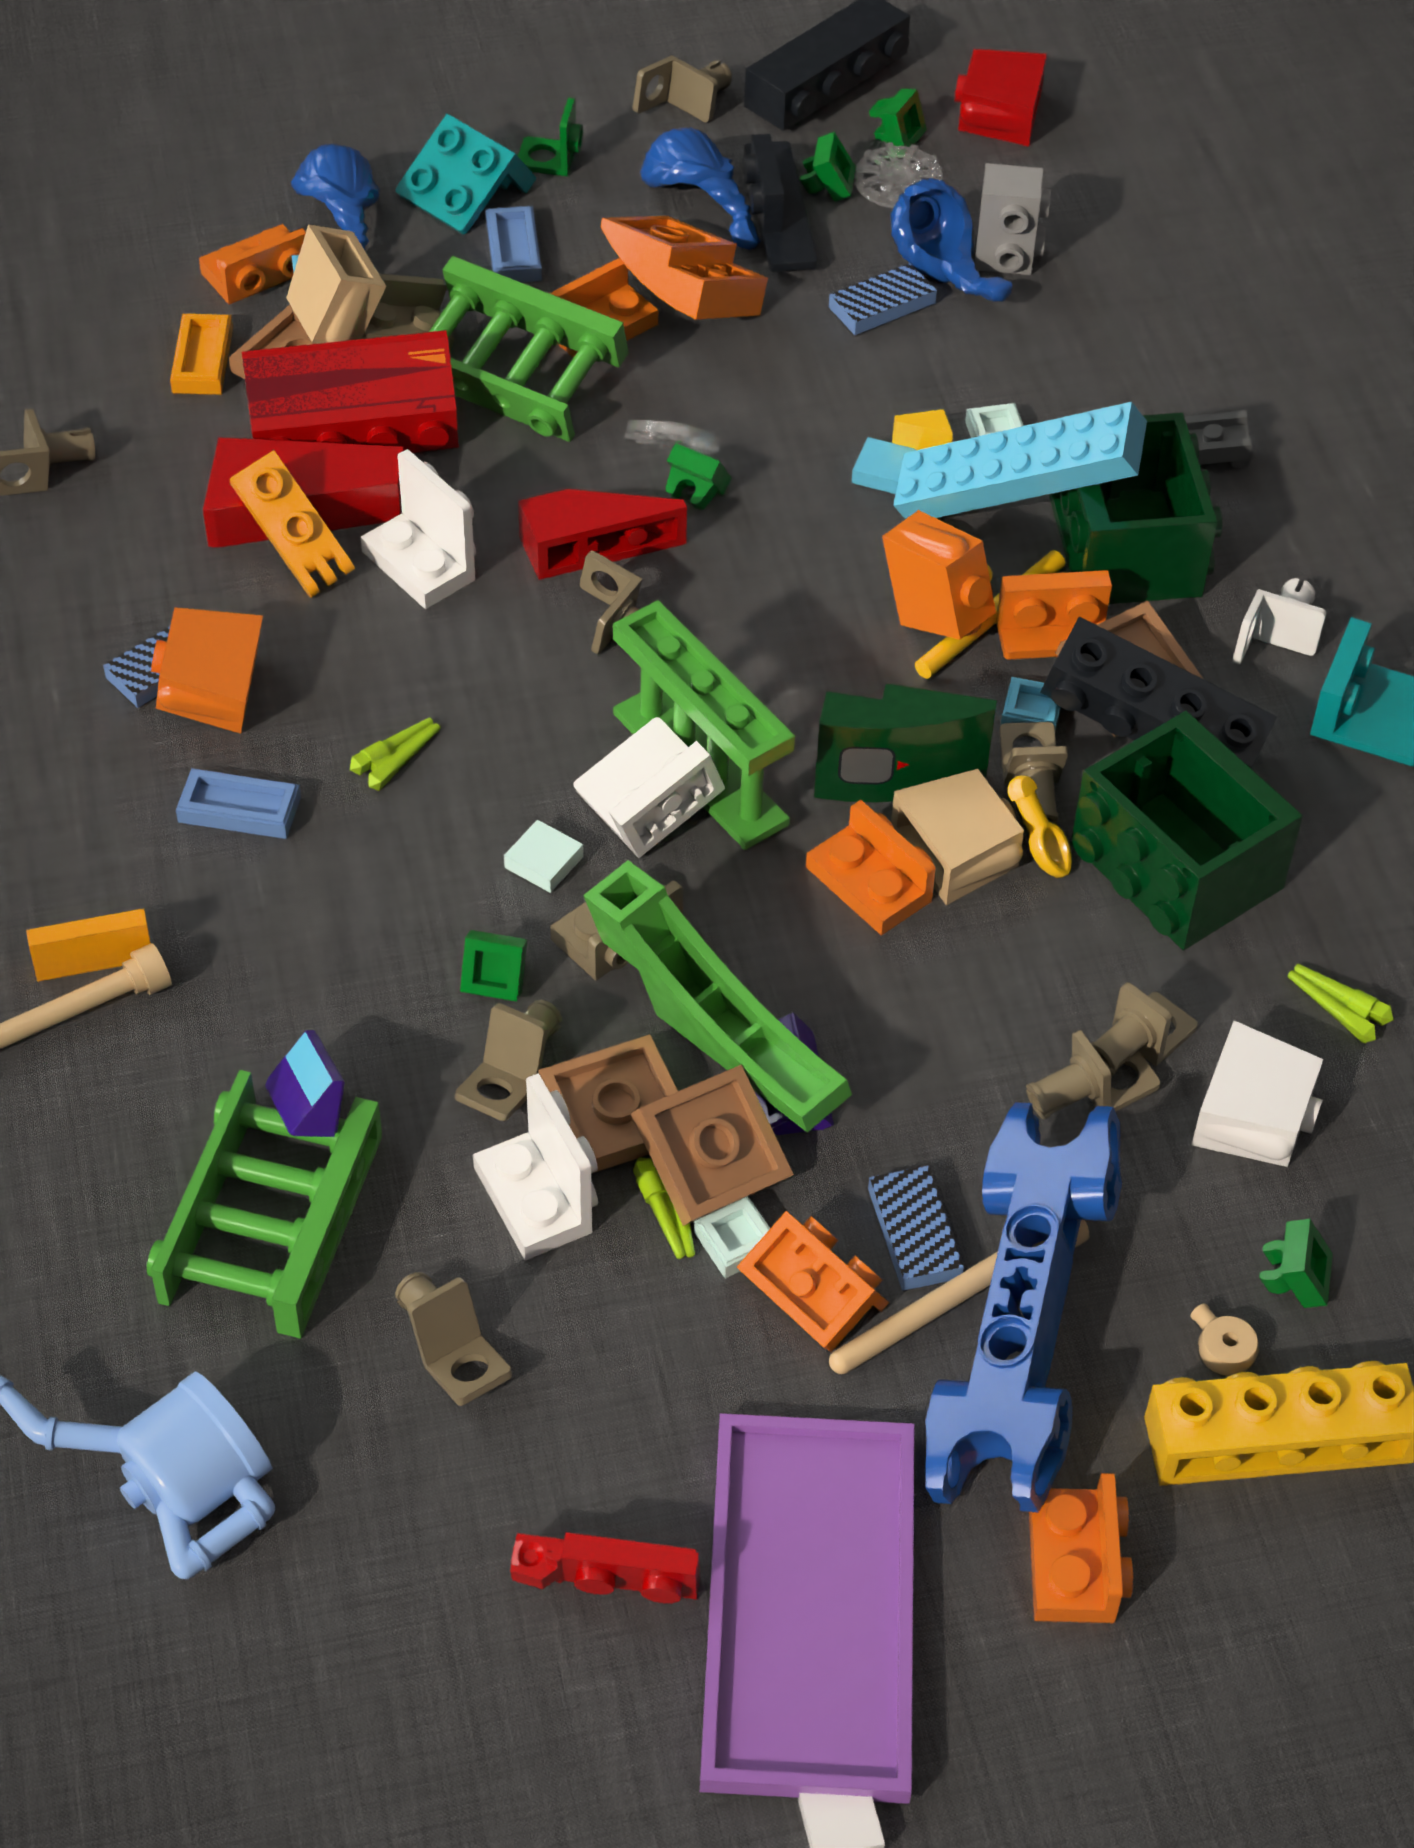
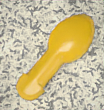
[1008,775,1072,878]

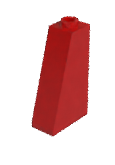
[203,437,404,548]

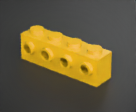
[1144,1361,1414,1486]

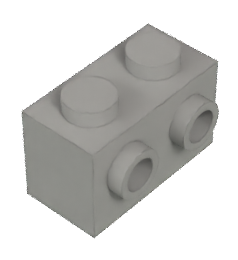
[975,163,1051,275]

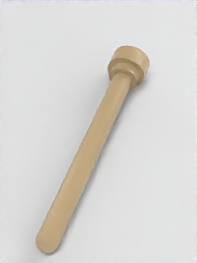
[0,943,172,1049]
[829,1220,1089,1374]

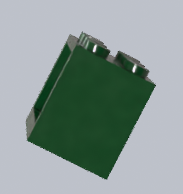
[1049,412,1223,604]
[1071,711,1303,951]

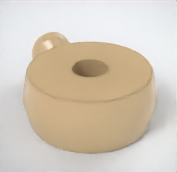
[1191,1303,1259,1376]

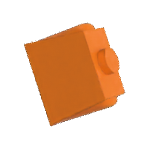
[882,510,996,640]
[151,607,263,734]

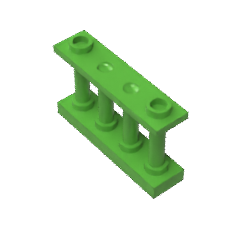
[429,256,629,442]
[613,600,795,850]
[147,1069,382,1339]

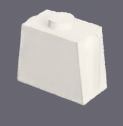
[1192,1021,1323,1167]

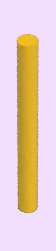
[915,550,1065,679]

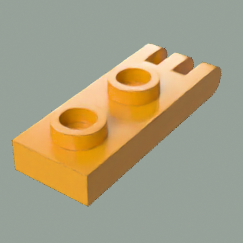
[230,450,355,598]

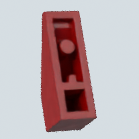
[518,489,687,580]

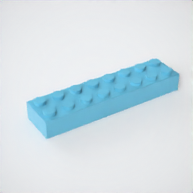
[893,402,1147,519]

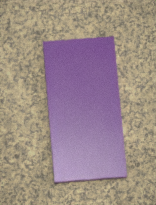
[700,1413,914,1804]

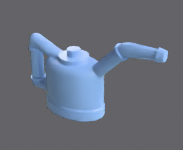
[0,1371,275,1580]

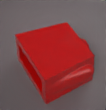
[954,49,1047,147]

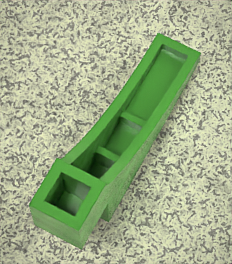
[583,860,852,1132]

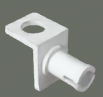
[1232,578,1327,664]

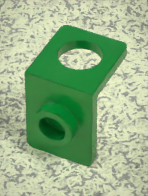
[518,97,583,176]

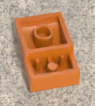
[601,216,768,320]

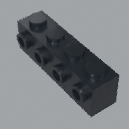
[744,0,910,131]
[1040,616,1277,769]

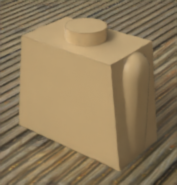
[287,224,387,343]
[891,769,1024,906]

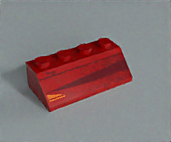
[241,330,459,453]

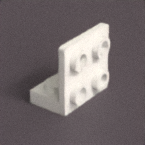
[361,449,476,609]
[574,717,726,858]
[473,1073,598,1261]

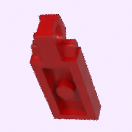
[510,1532,700,1604]

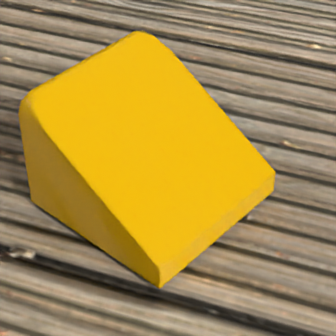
[892,409,953,450]

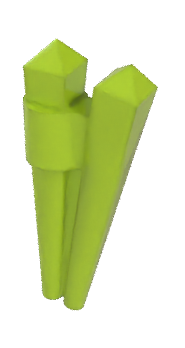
[350,717,441,791]
[1287,963,1393,1044]
[633,1157,695,1259]

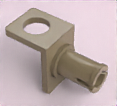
[633,55,732,123]
[0,409,95,496]
[579,551,642,655]
[999,722,1068,826]
[1091,982,1198,1076]
[455,1000,562,1121]
[1026,1030,1160,1119]
[395,1272,512,1406]

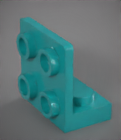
[395,114,537,234]
[1310,617,1414,766]

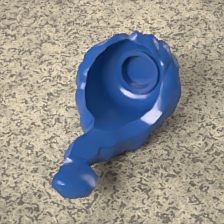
[640,127,760,250]
[291,144,381,250]
[890,178,1012,302]

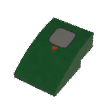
[814,683,997,803]

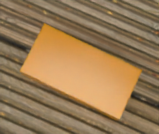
[170,314,233,395]
[26,909,151,982]

